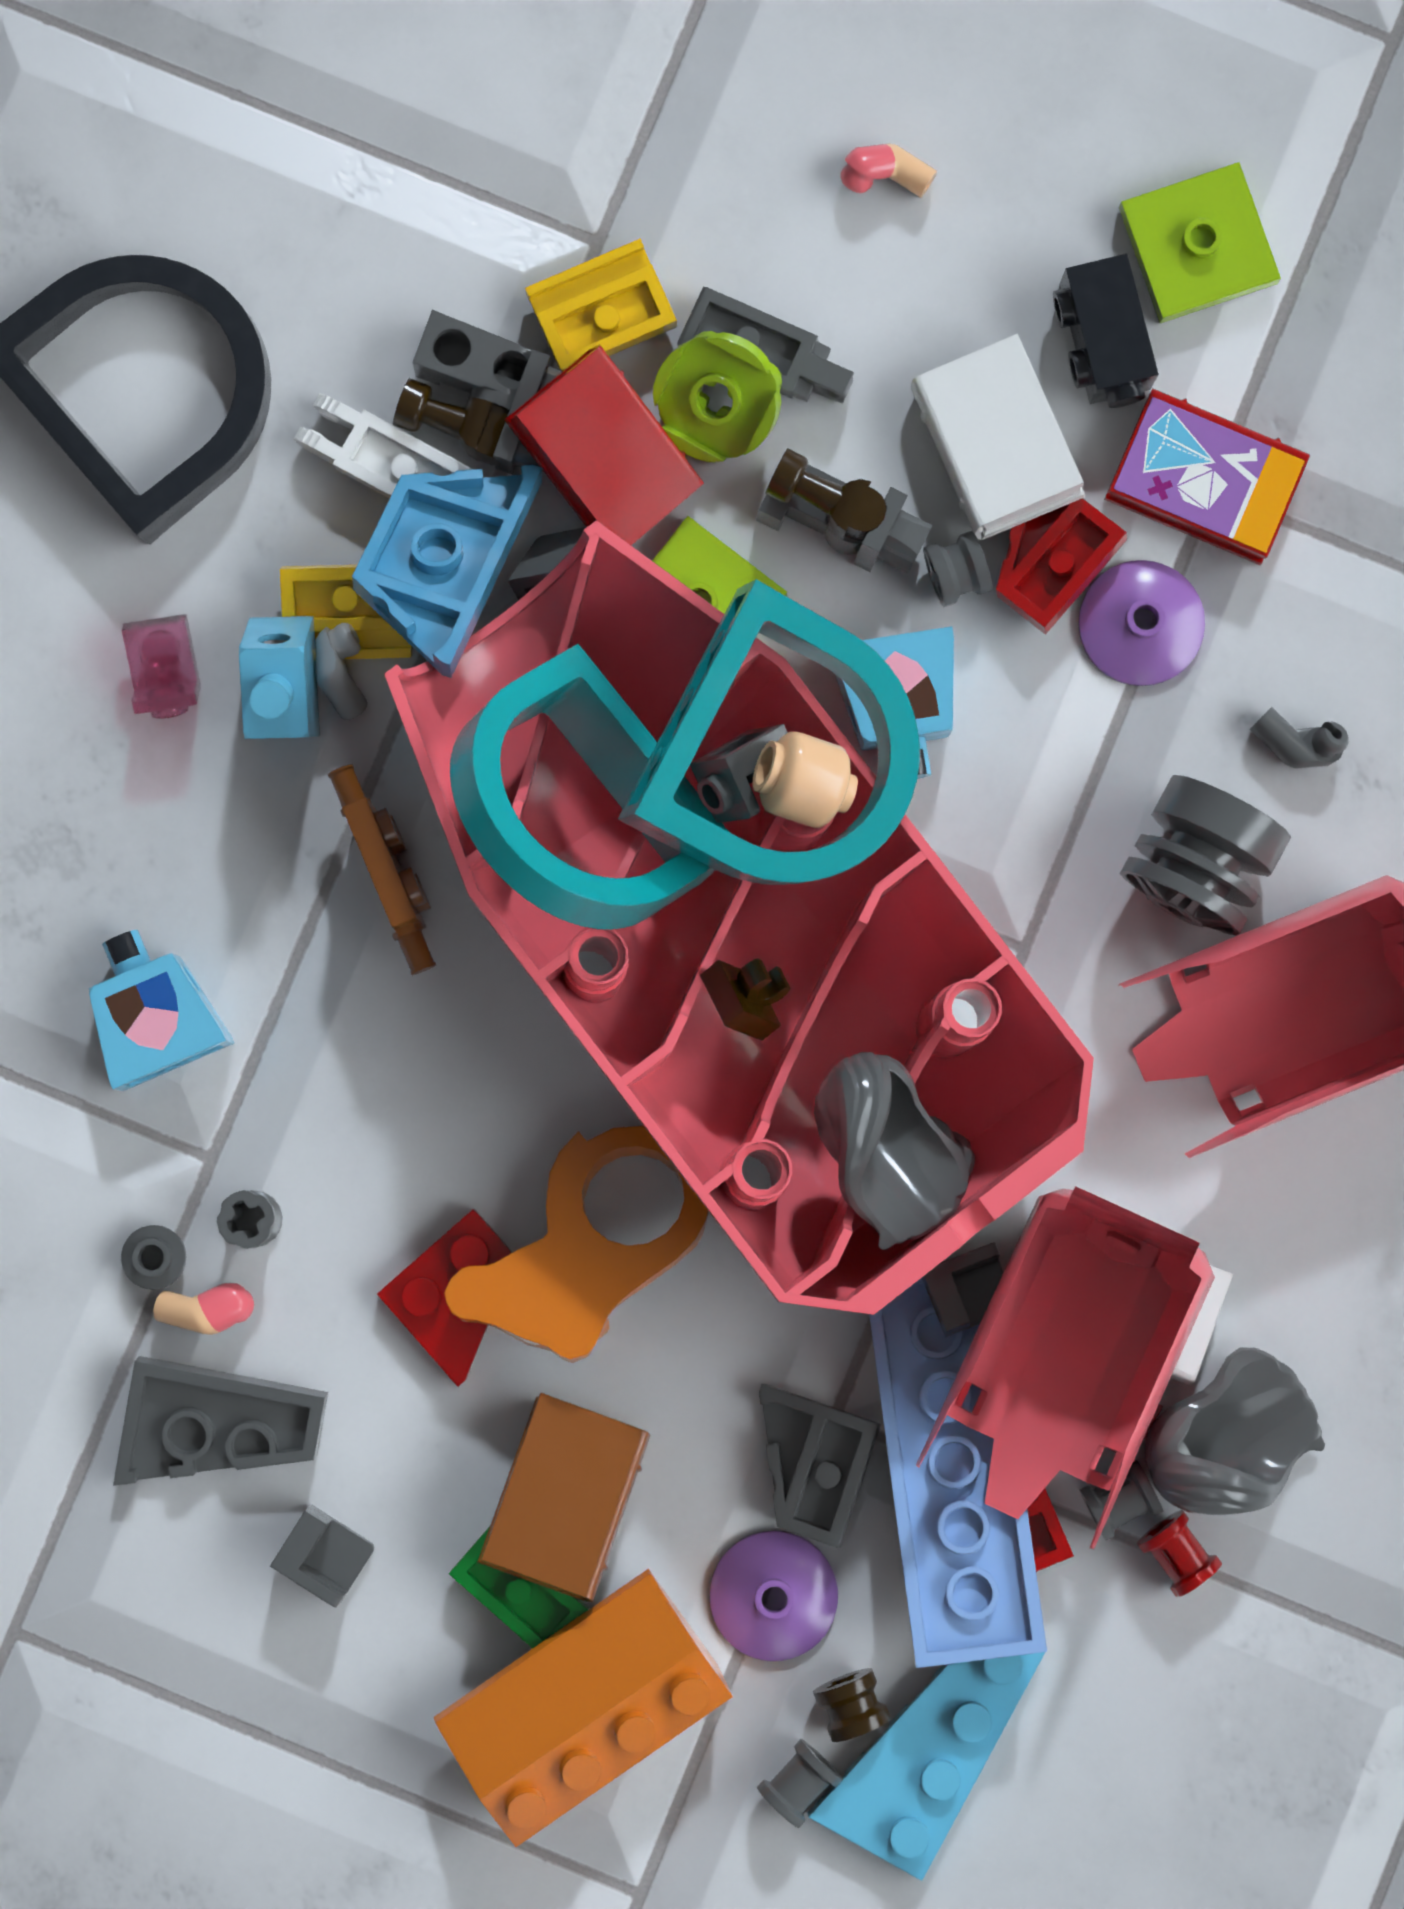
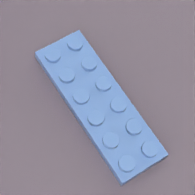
[869,1278,1047,1668]

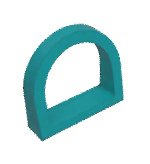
[618,579,920,885]
[450,644,729,930]

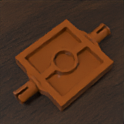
[328,764,436,976]

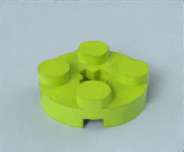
[653,331,782,462]

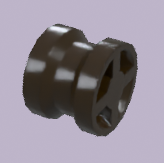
[813,1668,891,1742]

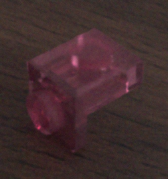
[121,614,201,719]

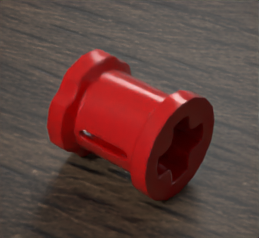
[1137,1510,1222,1597]

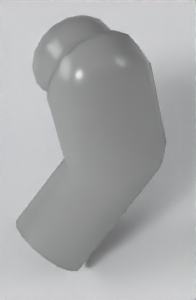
[315,623,368,720]

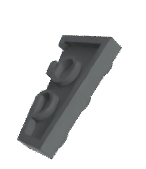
[113,1356,328,1486]

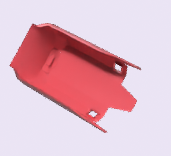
[1118,875,1404,1158]
[916,1186,1215,1549]

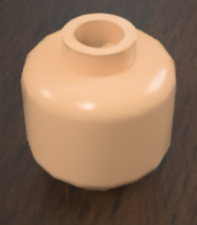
[753,731,858,828]

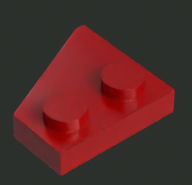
[377,1209,513,1387]

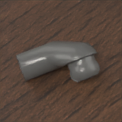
[1249,707,1349,769]

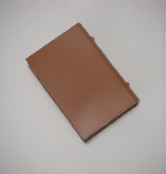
[477,1393,651,1602]

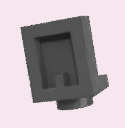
[690,724,788,823]

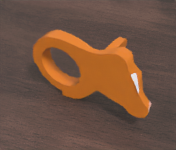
[444,1126,709,1363]

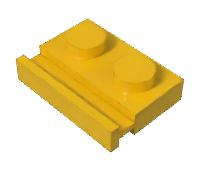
[525,238,677,371]
[280,564,413,659]

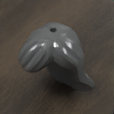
[814,1052,969,1250]
[1145,1347,1325,1515]

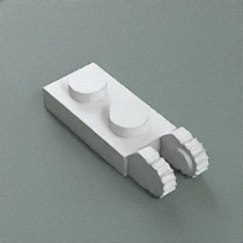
[293,393,472,499]

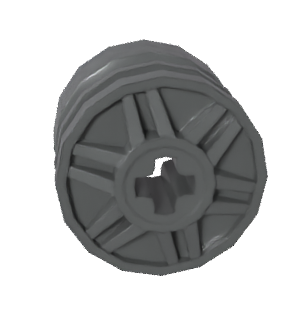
[1119,775,1291,936]

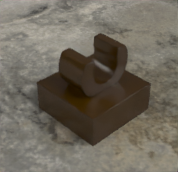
[700,958,791,1041]

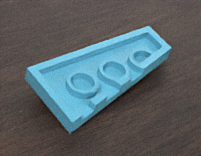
[807,1652,1045,1881]

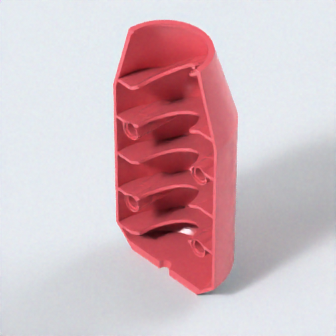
[384,520,1094,1315]

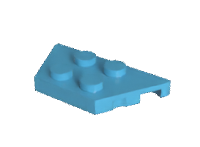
[352,465,542,678]

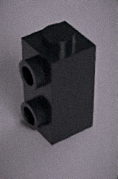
[1053,253,1159,408]

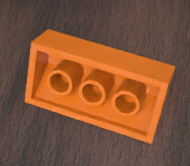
[434,1568,733,1847]

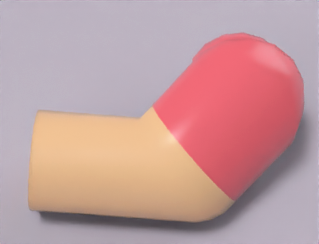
[840,143,937,198]
[153,1283,254,1335]

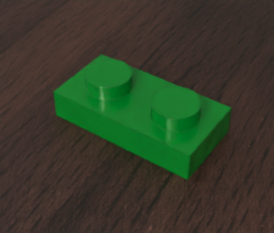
[449,1526,589,1649]

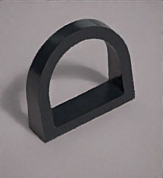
[0,255,271,545]

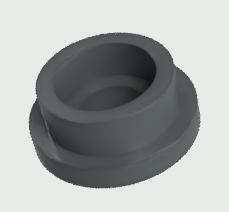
[121,1225,187,1290]

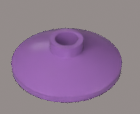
[1079,560,1205,686]
[710,1531,838,1661]

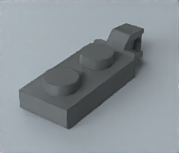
[677,286,854,404]

